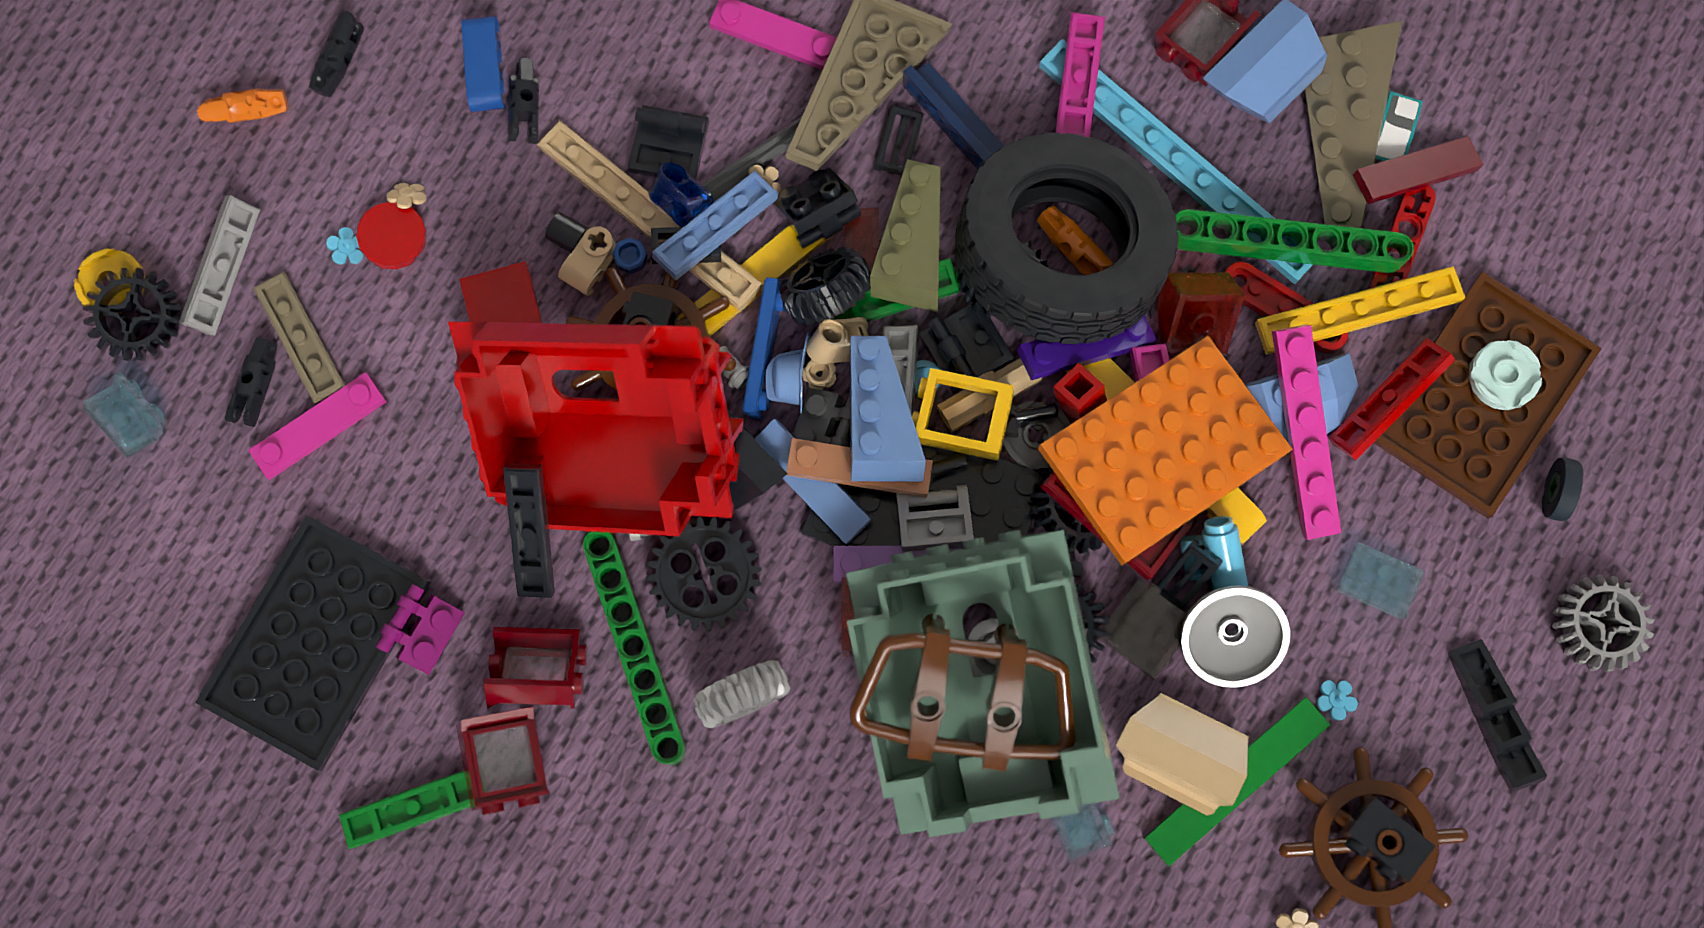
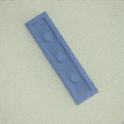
[652,171,778,280]
[754,419,873,544]

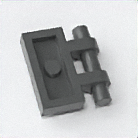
[792,388,850,447]

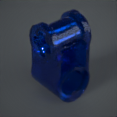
[648,162,714,227]

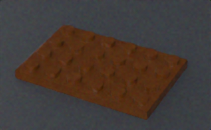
[1374,271,1602,519]

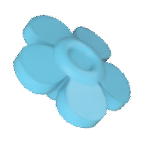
[326,227,363,265]
[1317,680,1358,721]

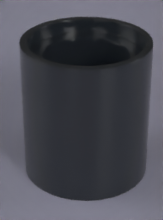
[545,212,590,253]

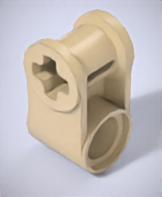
[558,226,616,296]
[806,317,868,364]

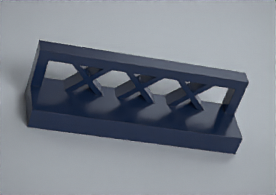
[902,62,1004,170]

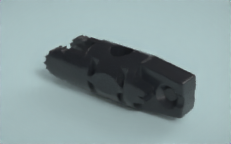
[309,11,364,97]
[508,57,539,144]
[225,337,277,427]

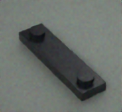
[503,463,555,598]

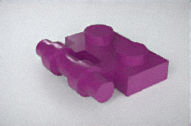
[375,584,465,675]

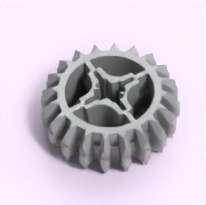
[1552,575,1655,672]
[693,660,791,728]

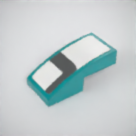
[1376,91,1423,161]

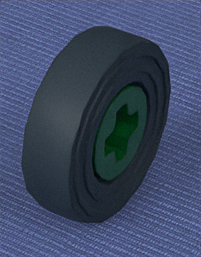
[1542,458,1584,521]

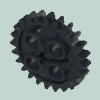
[646,516,762,632]

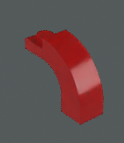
[1053,363,1108,423]

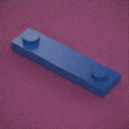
[742,278,785,421]

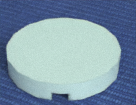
[1469,340,1542,410]

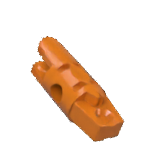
[196,89,289,123]
[1036,206,1113,275]

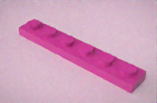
[1272,324,1341,540]

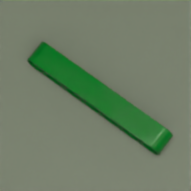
[1175,209,1414,273]
[583,531,687,765]

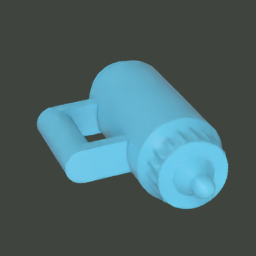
[1180,516,1248,591]

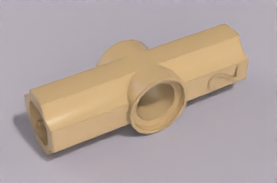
[937,358,1042,433]

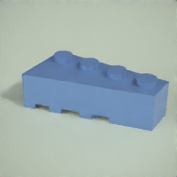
[849,336,926,482]

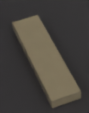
[253,271,346,405]

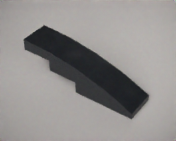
[1448,639,1547,793]

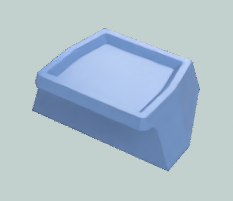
[1203,0,1328,123]

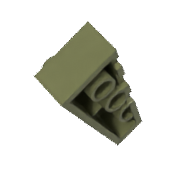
[870,159,941,312]

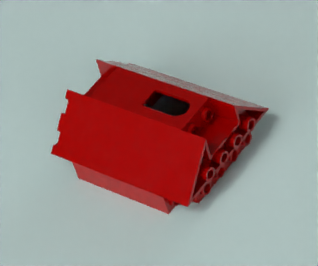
[448,321,744,536]

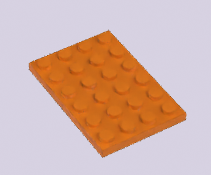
[1038,336,1293,566]

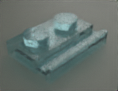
[1336,542,1425,620]

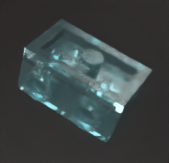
[1051,803,1115,861]

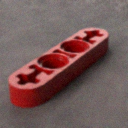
[1368,186,1436,289]

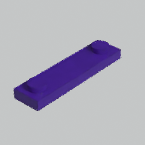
[1017,315,1157,380]

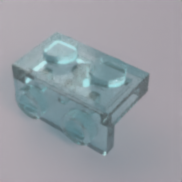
[83,371,165,458]

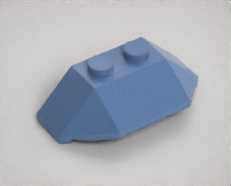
[1245,353,1358,443]

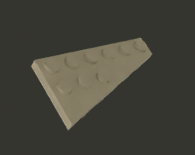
[785,0,952,171]

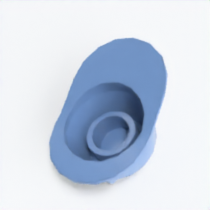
[765,331,809,414]

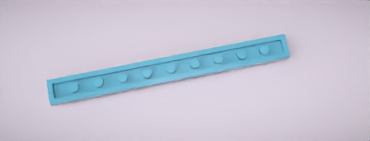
[1039,39,1312,284]

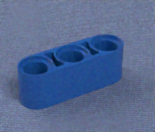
[461,16,506,112]

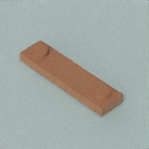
[786,438,933,498]

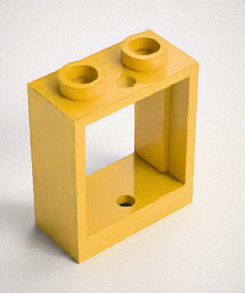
[912,368,1014,461]

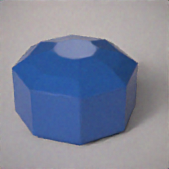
[612,238,648,274]

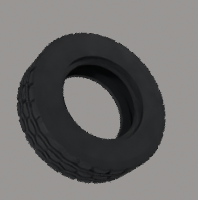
[955,133,1179,344]

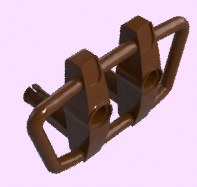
[849,614,1076,772]

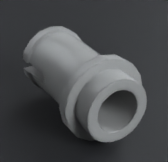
[719,346,749,390]

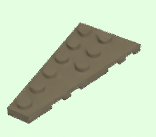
[1305,21,1402,228]

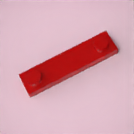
[1328,338,1455,461]

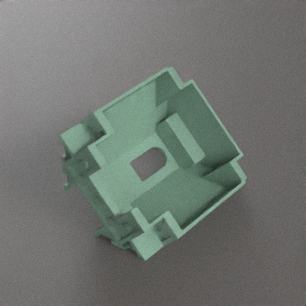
[846,530,1120,837]

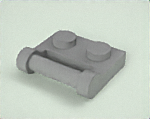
[896,484,974,552]

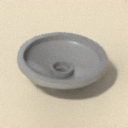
[1180,586,1290,688]

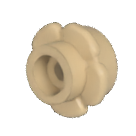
[802,359,836,390]

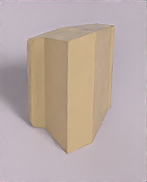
[1116,693,1249,815]

